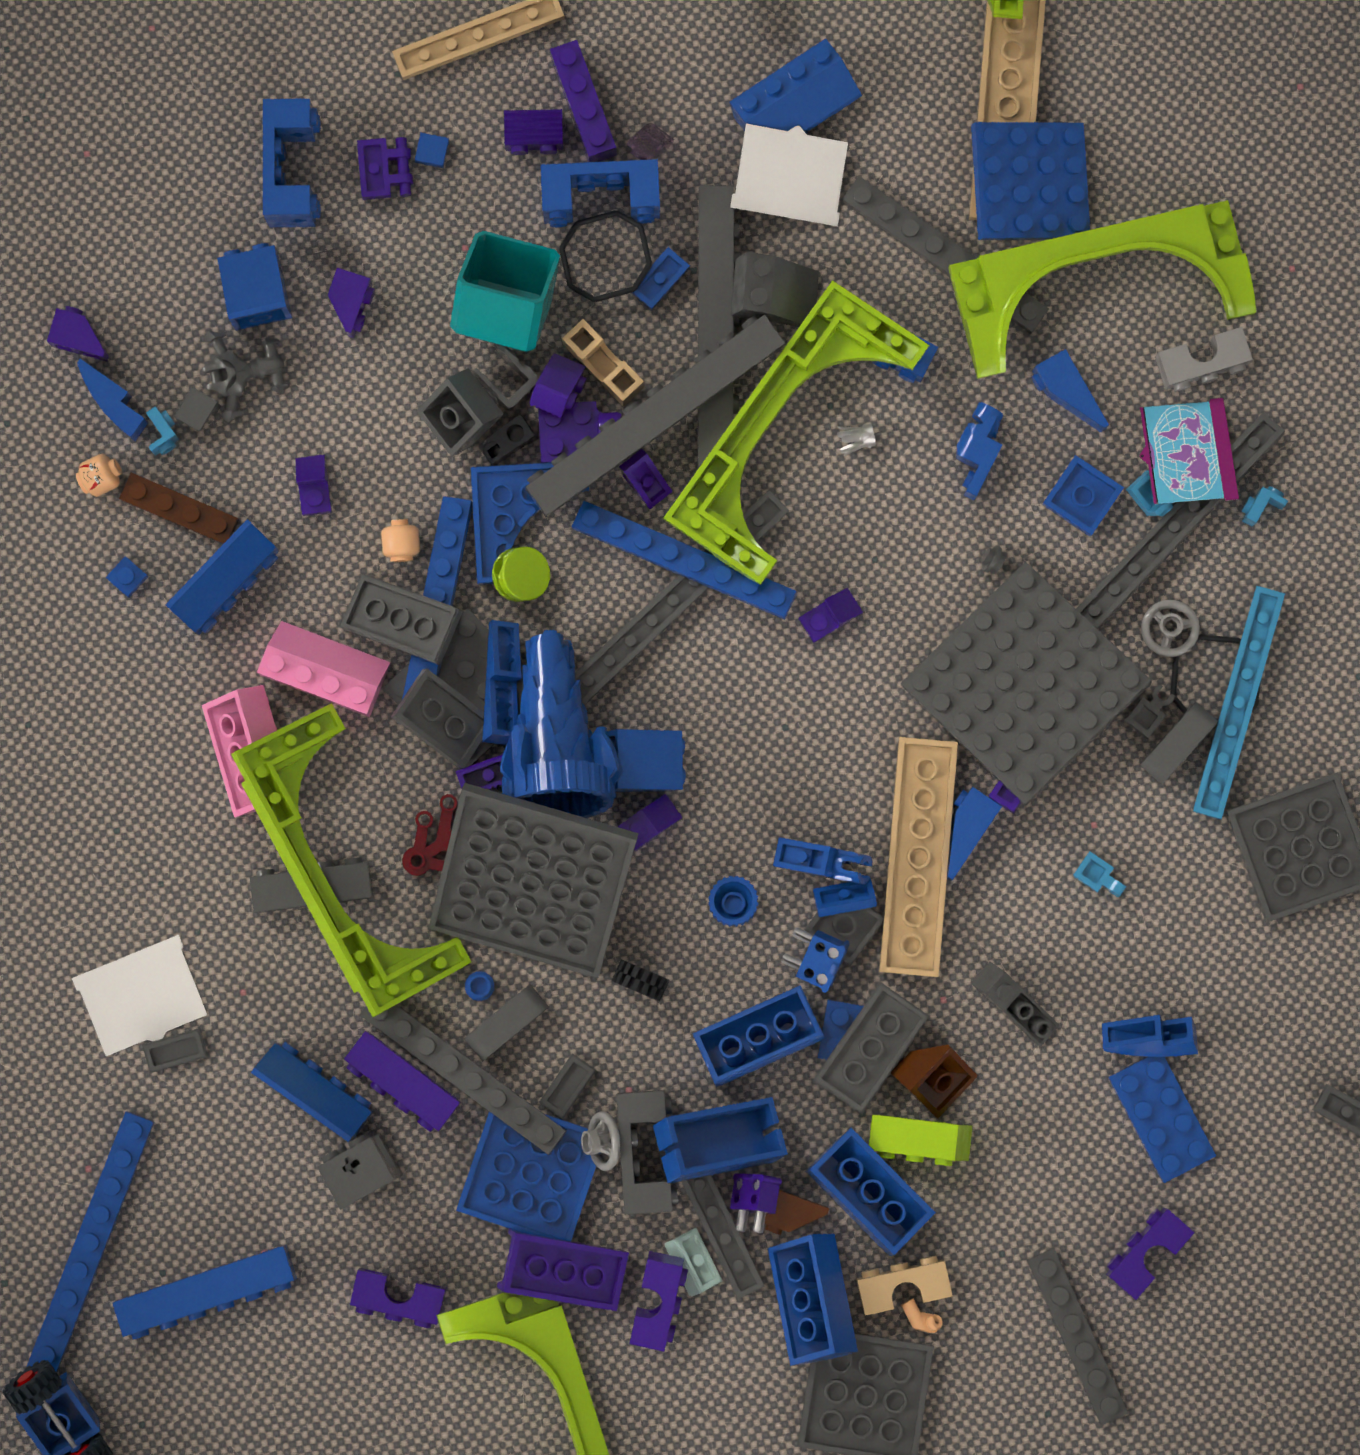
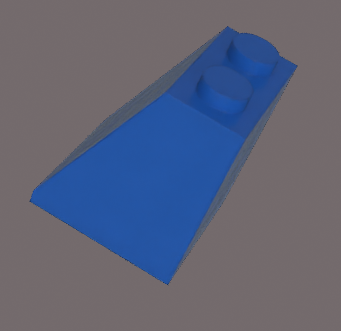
[217,243,292,331]
[607,729,686,792]

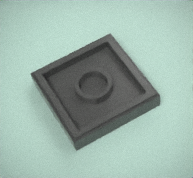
[804,883,884,966]

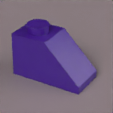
[47,306,109,362]
[618,794,683,852]

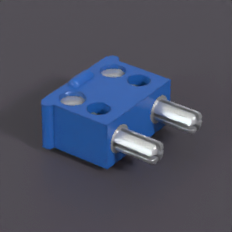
[781,927,850,993]

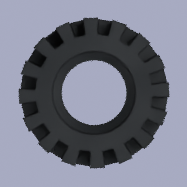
[612,959,670,1002]

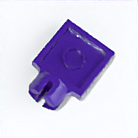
[538,401,622,463]

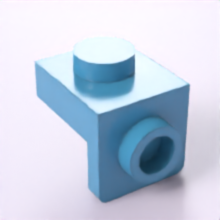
[146,406,179,456]
[1126,470,1174,516]
[1242,486,1288,527]

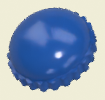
[708,876,758,927]

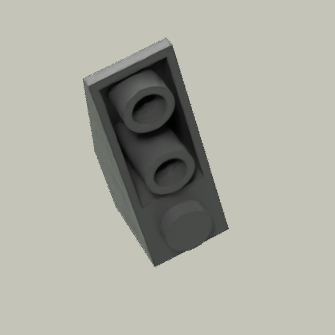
[971,961,1060,1047]

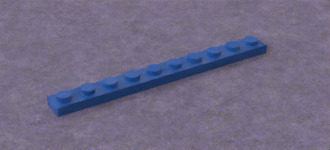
[26,1111,155,1372]

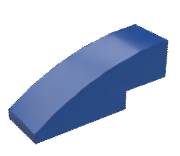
[77,359,148,441]
[1102,1015,1198,1057]

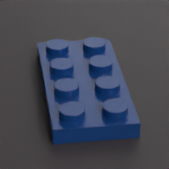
[1108,1057,1216,1183]

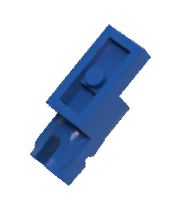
[956,402,1004,500]
[773,837,873,885]

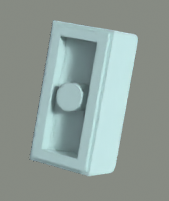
[664,1228,722,1297]

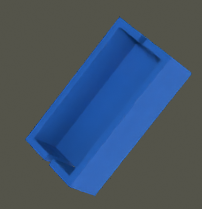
[653,1097,788,1184]

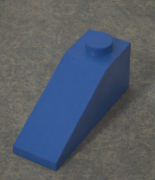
[1032,349,1109,432]
[947,787,1002,881]

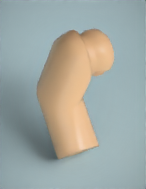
[901,1298,943,1333]

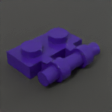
[357,137,413,200]

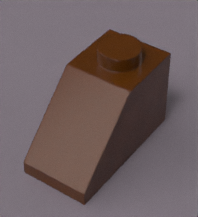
[765,1190,829,1235]

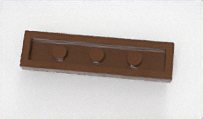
[119,472,239,544]

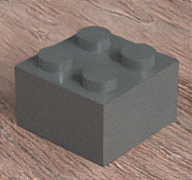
[416,368,504,457]

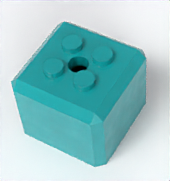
[450,231,560,352]

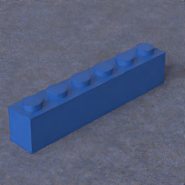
[112,1245,297,1340]

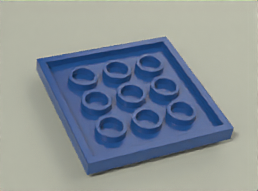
[971,122,1090,240]
[456,1111,601,1241]

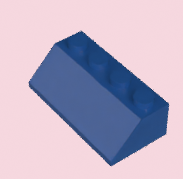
[729,38,862,133]
[165,519,279,635]
[251,1041,374,1142]
[805,1128,936,1256]
[768,1234,858,1366]

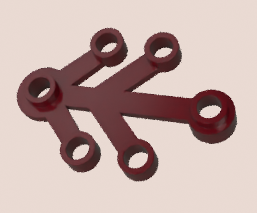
[402,794,458,876]

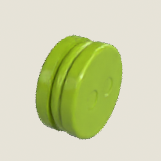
[492,547,550,602]

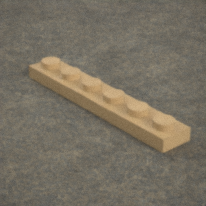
[392,0,565,80]

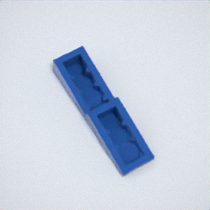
[483,620,521,745]

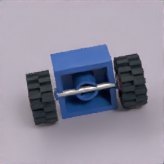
[3,1360,113,1455]

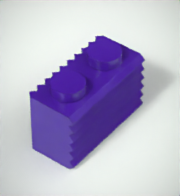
[504,109,563,155]
[529,353,587,418]
[455,754,503,791]

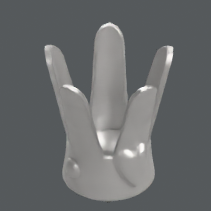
[837,424,882,456]

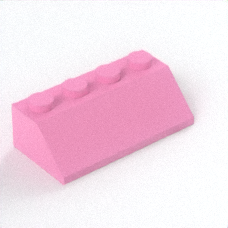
[257,621,391,717]
[202,685,277,818]

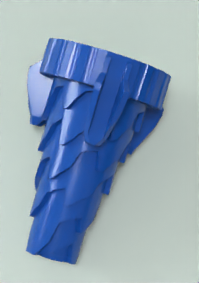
[500,630,623,818]

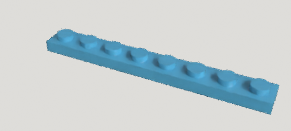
[1192,586,1285,820]

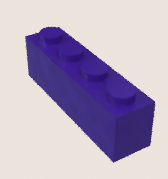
[550,40,617,162]
[344,1031,461,1132]

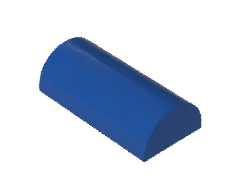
[693,985,825,1088]

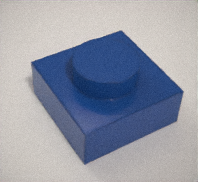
[106,556,149,598]

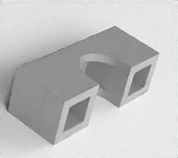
[1155,327,1253,392]

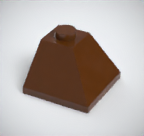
[891,1044,978,1119]

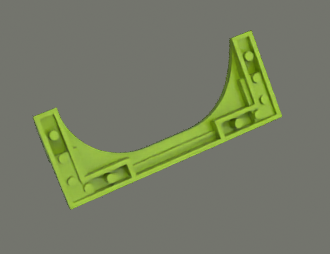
[948,200,1256,379]
[664,280,929,585]
[231,703,472,1017]
[436,1292,609,1455]

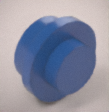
[465,971,495,1001]

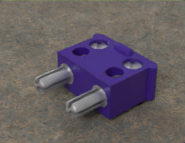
[730,1173,782,1233]

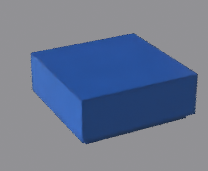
[415,132,449,168]

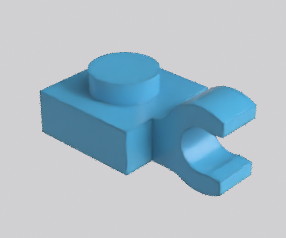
[1073,851,1126,898]

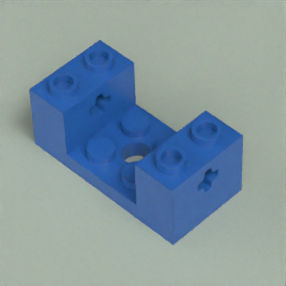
[263,99,321,228]
[540,159,660,228]

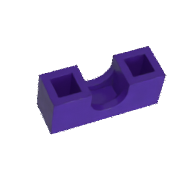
[1106,1207,1195,1300]
[629,1251,688,1352]
[350,1268,447,1328]

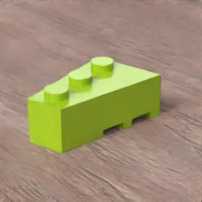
[869,1115,973,1166]

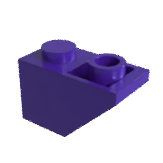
[328,268,375,339]

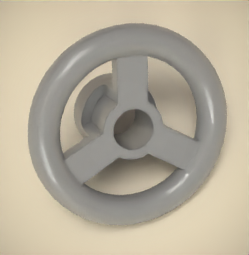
[1141,600,1200,657]
[581,1111,620,1171]

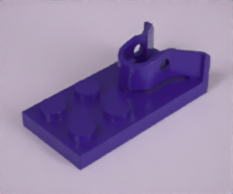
[497,1228,629,1311]

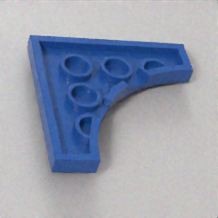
[471,462,589,585]

